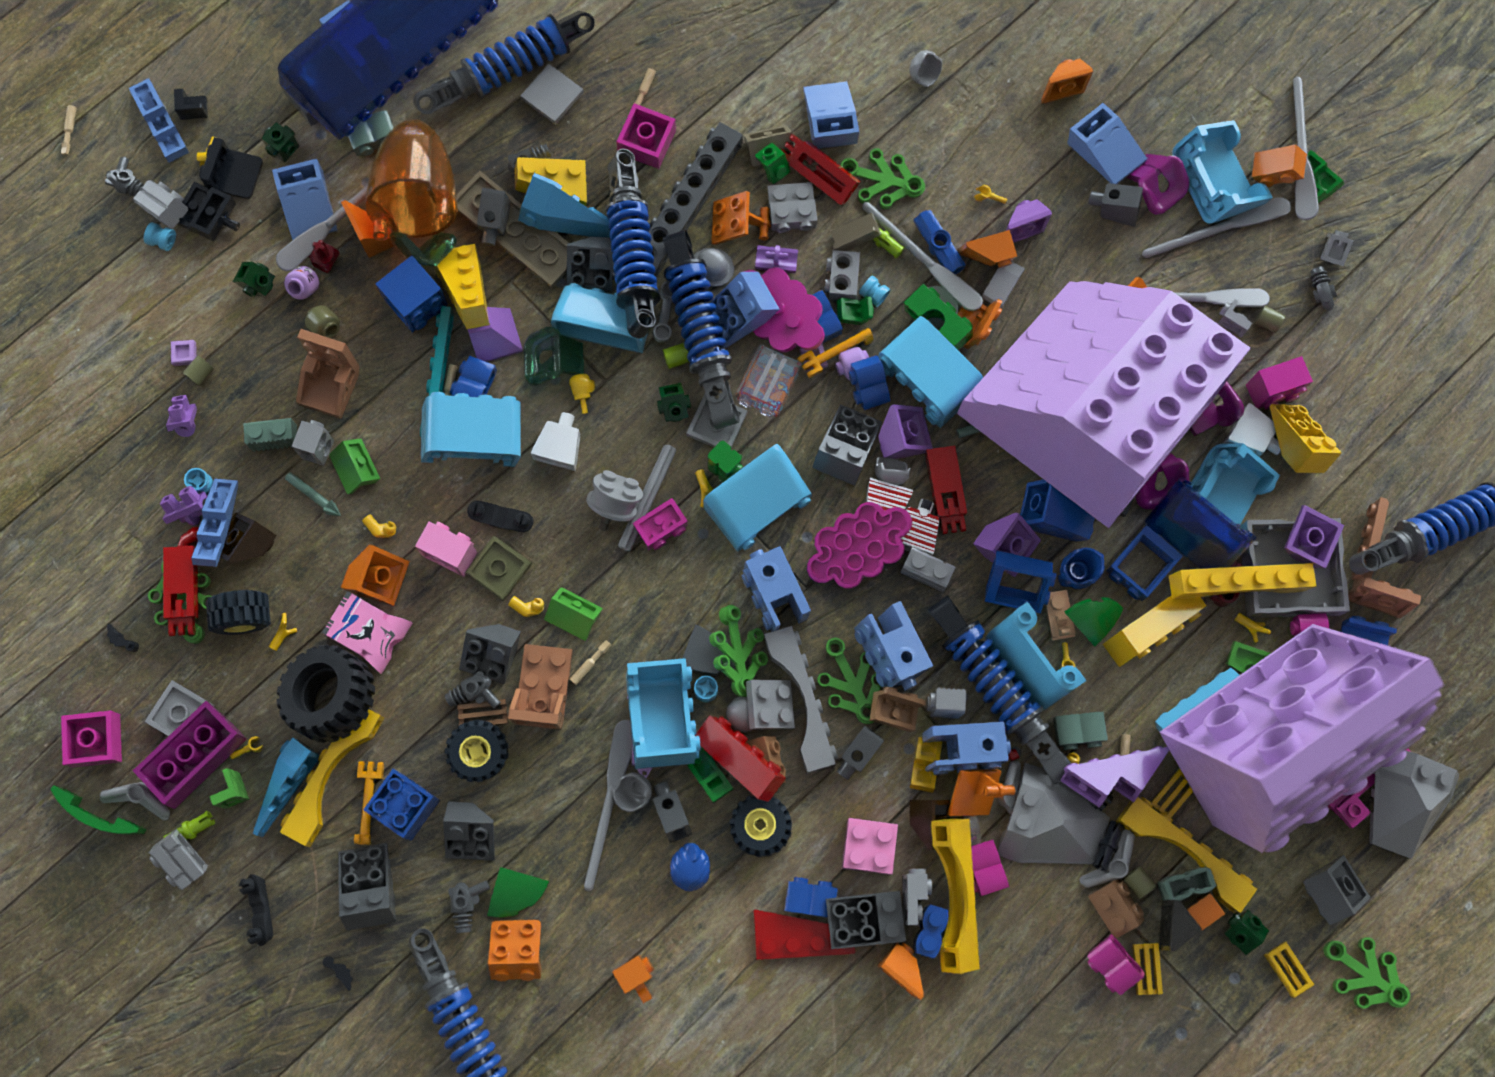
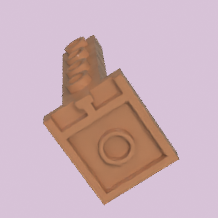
[1348,497,1421,618]

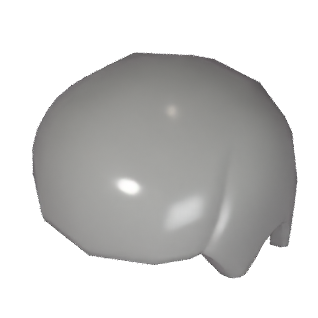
[909,50,942,87]
[875,457,910,485]
[726,696,752,732]
[613,772,652,812]

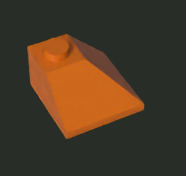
[1041,59,1093,104]
[341,200,394,258]
[957,230,1017,268]
[341,545,410,606]
[877,942,924,1000]

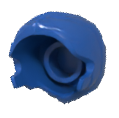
[1058,547,1105,590]
[670,843,710,892]

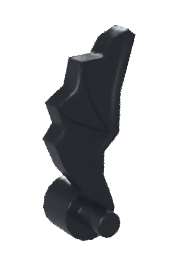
[107,624,139,652]
[323,956,353,991]

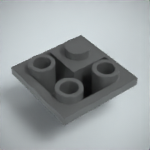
[567,237,614,291]
[459,624,521,684]
[443,802,495,861]

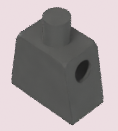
[1088,183,1143,227]
[477,188,511,246]
[682,624,736,677]
[837,725,884,780]
[653,782,693,843]

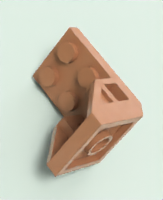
[296,329,360,419]
[508,644,573,730]

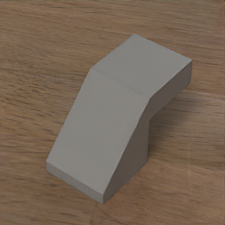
[982,261,1025,308]

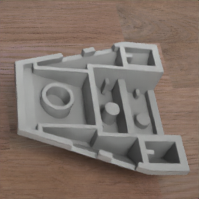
[1369,750,1459,859]
[997,763,1110,864]

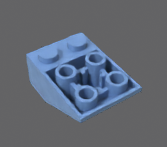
[803,82,859,149]
[1067,103,1147,184]
[272,159,338,240]
[710,272,780,350]

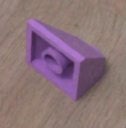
[1006,199,1052,243]
[468,307,523,362]
[878,404,933,459]
[1284,505,1344,568]
[973,512,1041,577]

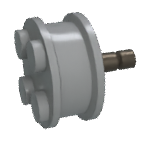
[586,470,643,531]

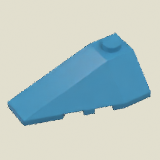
[518,173,610,238]
[253,738,320,837]

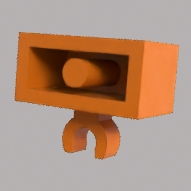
[1252,144,1307,187]
[612,955,654,1004]

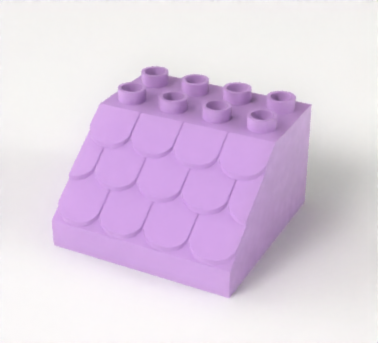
[957,281,1250,528]
[1160,624,1443,853]

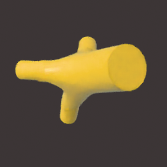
[695,469,714,508]
[1234,612,1271,642]
[268,613,297,651]

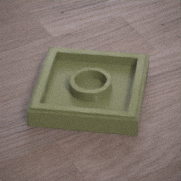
[465,535,532,601]

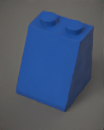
[1020,479,1094,542]

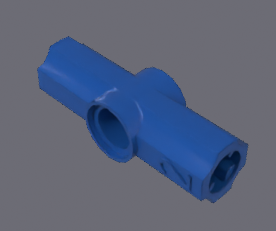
[913,210,966,275]

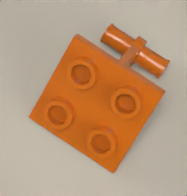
[711,191,771,245]
[948,769,1015,816]

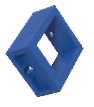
[1106,525,1183,601]
[985,551,1056,614]

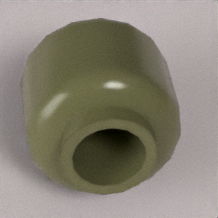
[305,305,340,338]

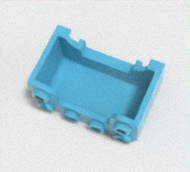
[878,316,983,428]
[421,392,521,467]
[626,658,700,769]

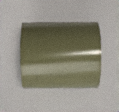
[1255,305,1285,333]
[182,355,214,386]
[1123,866,1156,899]

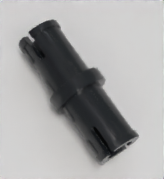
[1092,821,1125,871]

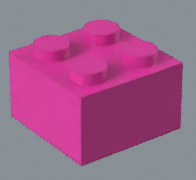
[616,103,676,169]
[1246,356,1313,410]
[61,710,122,768]

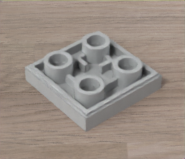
[520,64,584,125]

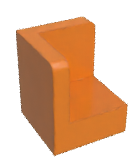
[1187,893,1225,931]

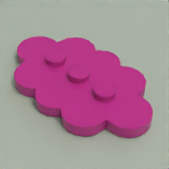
[744,267,825,352]
[807,502,912,589]

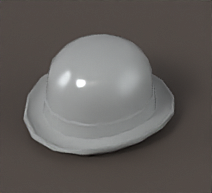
[694,247,735,287]

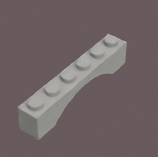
[764,626,838,774]

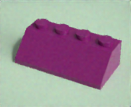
[133,701,247,809]

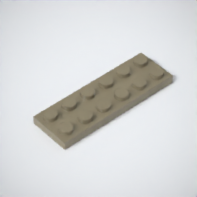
[449,170,569,289]

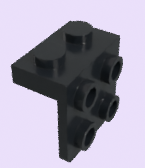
[199,137,263,199]

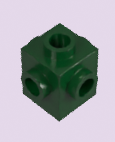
[261,122,299,162]
[232,262,275,298]
[657,383,691,422]
[1224,909,1269,955]

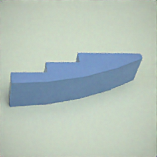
[129,78,189,163]
[191,479,238,567]

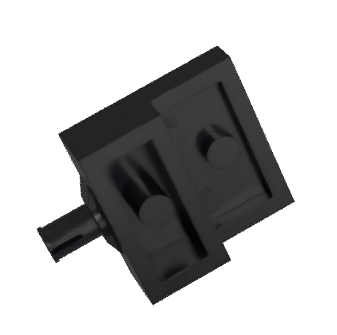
[177,182,240,242]

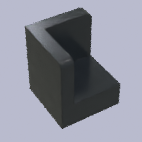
[174,88,208,120]

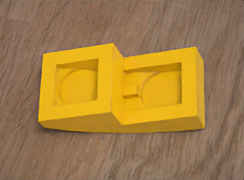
[909,737,942,793]

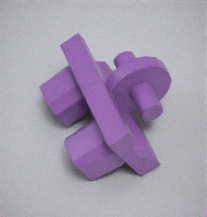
[755,245,798,273]
[166,395,197,437]
[160,485,207,526]

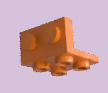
[957,299,1002,349]
[488,920,541,982]

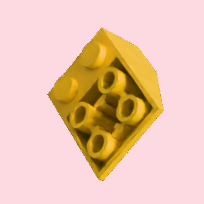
[1269,404,1341,473]

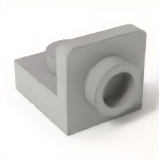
[1320,230,1354,266]
[1218,298,1252,337]

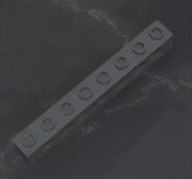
[645,122,743,282]

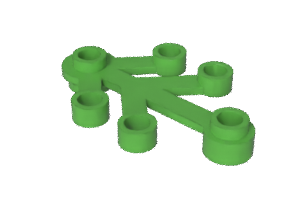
[841,148,925,210]
[148,562,212,644]
[709,605,768,697]
[817,638,881,724]
[1324,937,1410,1009]

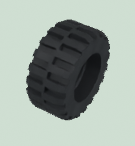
[277,645,375,743]

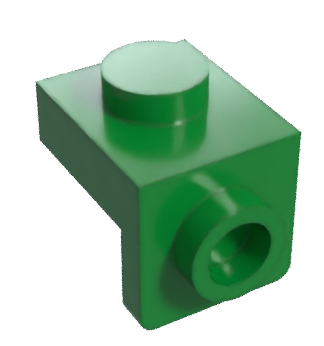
[755,143,791,185]
[836,296,874,325]

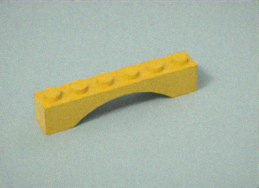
[1169,563,1317,599]
[280,709,385,847]
[1116,797,1257,913]
[931,818,980,974]

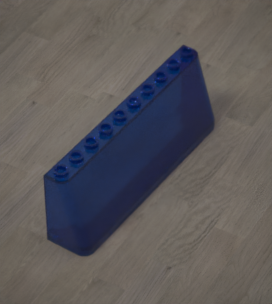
[278,0,498,140]

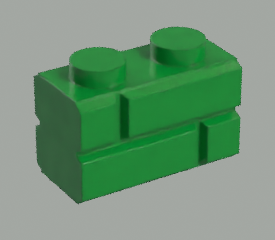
[708,440,743,482]

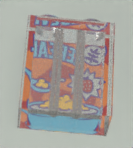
[736,344,802,418]

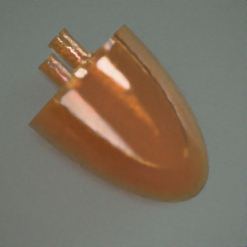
[366,119,458,241]

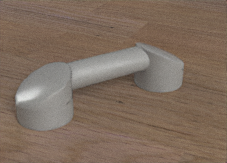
[652,280,673,343]

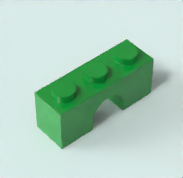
[904,284,973,351]

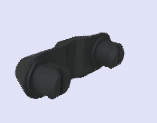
[467,501,534,532]
[239,874,273,946]

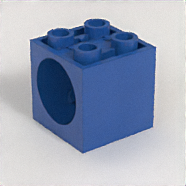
[375,256,448,333]
[363,769,440,841]

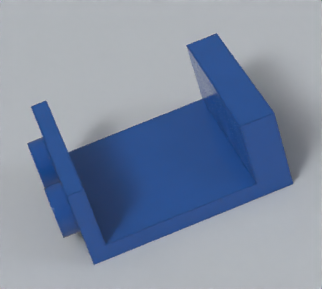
[1340,616,1397,646]

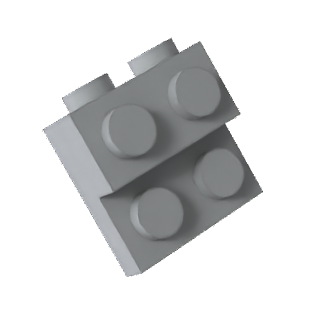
[767,182,817,233]
[902,869,932,925]

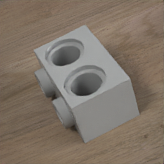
[824,250,860,302]
[292,420,334,466]

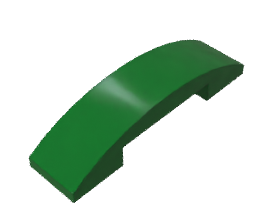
[686,746,734,803]
[51,785,147,835]

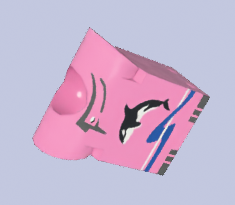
[322,591,413,674]

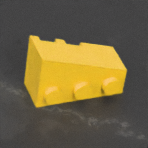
[514,157,587,206]

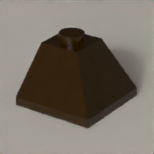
[220,512,277,564]
[909,800,964,850]

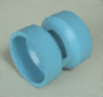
[144,222,176,251]
[859,275,891,307]
[184,468,213,495]
[694,676,718,702]

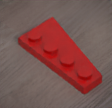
[754,909,855,960]

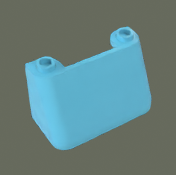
[1173,121,1273,223]
[1173,443,1280,553]
[703,444,812,552]
[985,601,1087,710]

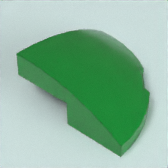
[1308,150,1344,203]
[1064,597,1124,647]
[487,867,549,918]

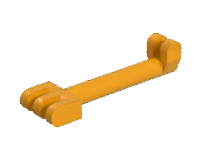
[797,328,874,378]
[354,761,384,845]

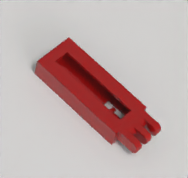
[781,134,861,205]
[925,445,967,534]
[163,545,198,636]

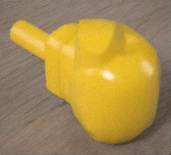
[569,374,595,414]

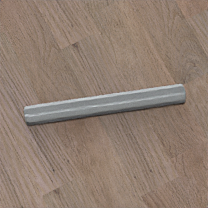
[618,445,676,551]

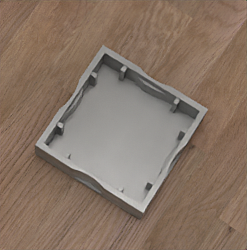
[1239,518,1350,618]

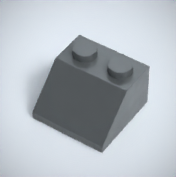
[1303,855,1371,925]

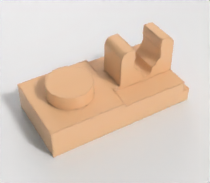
[1044,590,1076,641]

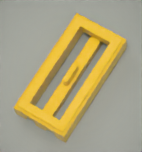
[1151,768,1193,817]
[1264,942,1314,998]
[1132,943,1163,995]

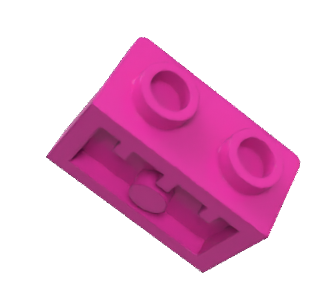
[633,498,688,550]

